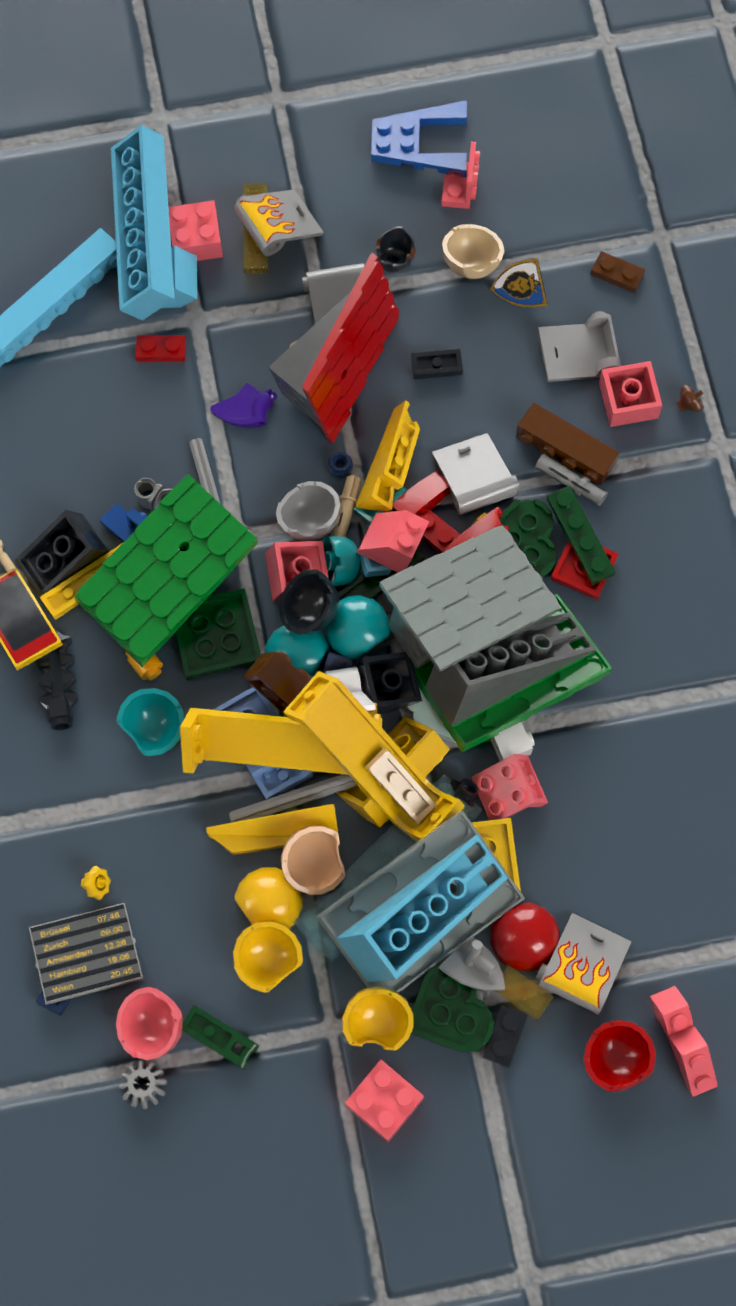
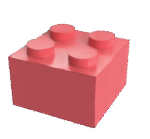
[168,201,223,261]
[599,361,662,427]
[345,1060,424,1143]

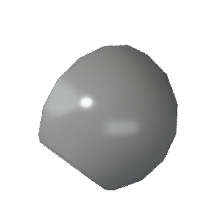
[276,481,341,541]

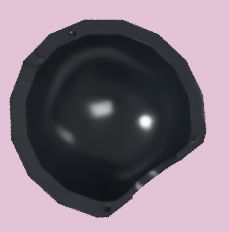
[279,569,340,635]

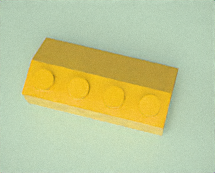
[336,716,450,827]

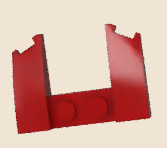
[392,471,509,554]

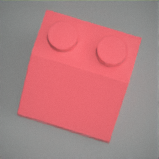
[357,510,429,573]
[265,541,329,601]

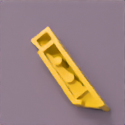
[355,400,420,512]
[206,804,338,855]

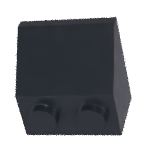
[353,652,422,714]

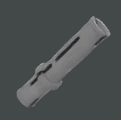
[536,454,608,506]

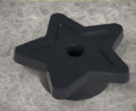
[451,778,479,807]

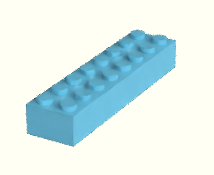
[111,125,175,321]

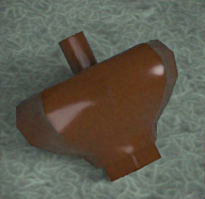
[677,385,705,412]

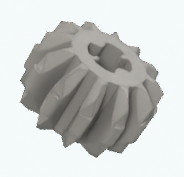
[119,1060,167,1109]

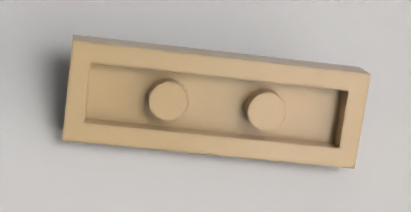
[365,748,436,824]

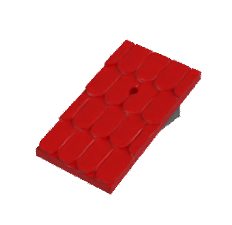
[269,252,399,444]

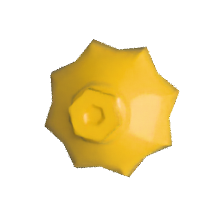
[81,866,111,900]

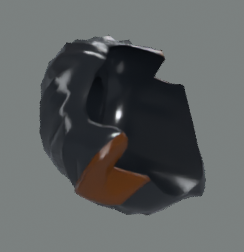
[375,226,416,273]

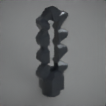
[36,630,79,730]

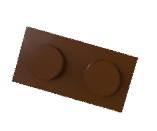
[590,251,645,293]

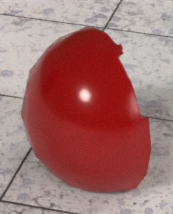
[490,902,560,972]
[583,1020,656,1092]

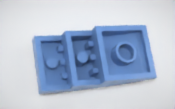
[214,687,313,800]

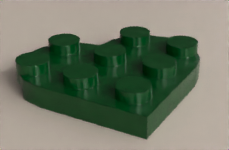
[499,499,556,580]
[411,963,494,1053]

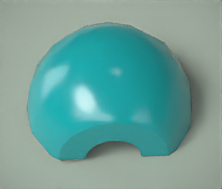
[326,595,390,661]
[264,625,330,678]
[117,688,184,756]

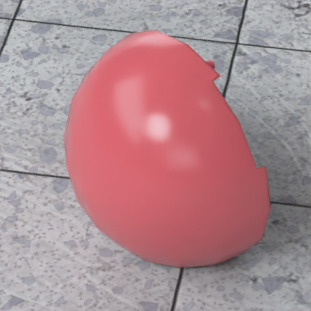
[116,987,183,1060]

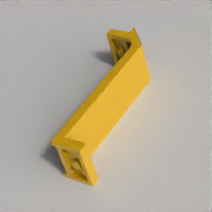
[284,671,465,842]
[180,703,382,775]

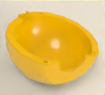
[234,867,303,930]
[233,921,303,993]
[342,986,414,1051]

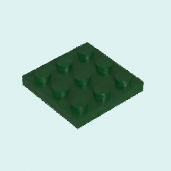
[176,588,261,680]

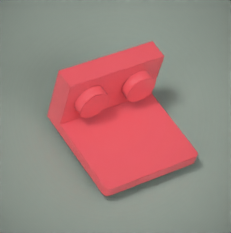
[441,141,480,209]
[472,754,548,820]

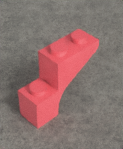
[650,986,718,1097]

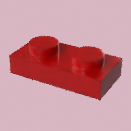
[136,335,186,362]

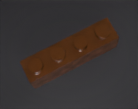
[516,402,619,485]

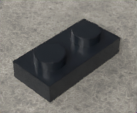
[411,349,463,380]
[483,1005,527,1068]

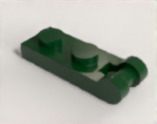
[182,1005,259,1070]

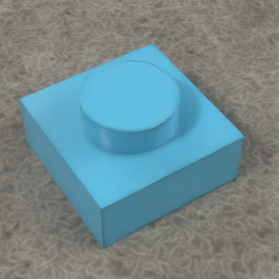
[360,554,391,577]

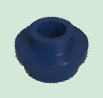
[328,452,353,477]

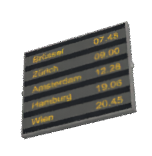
[29,903,143,1005]

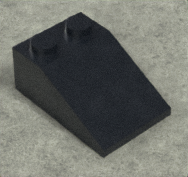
[15,510,109,597]

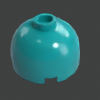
[322,535,362,587]

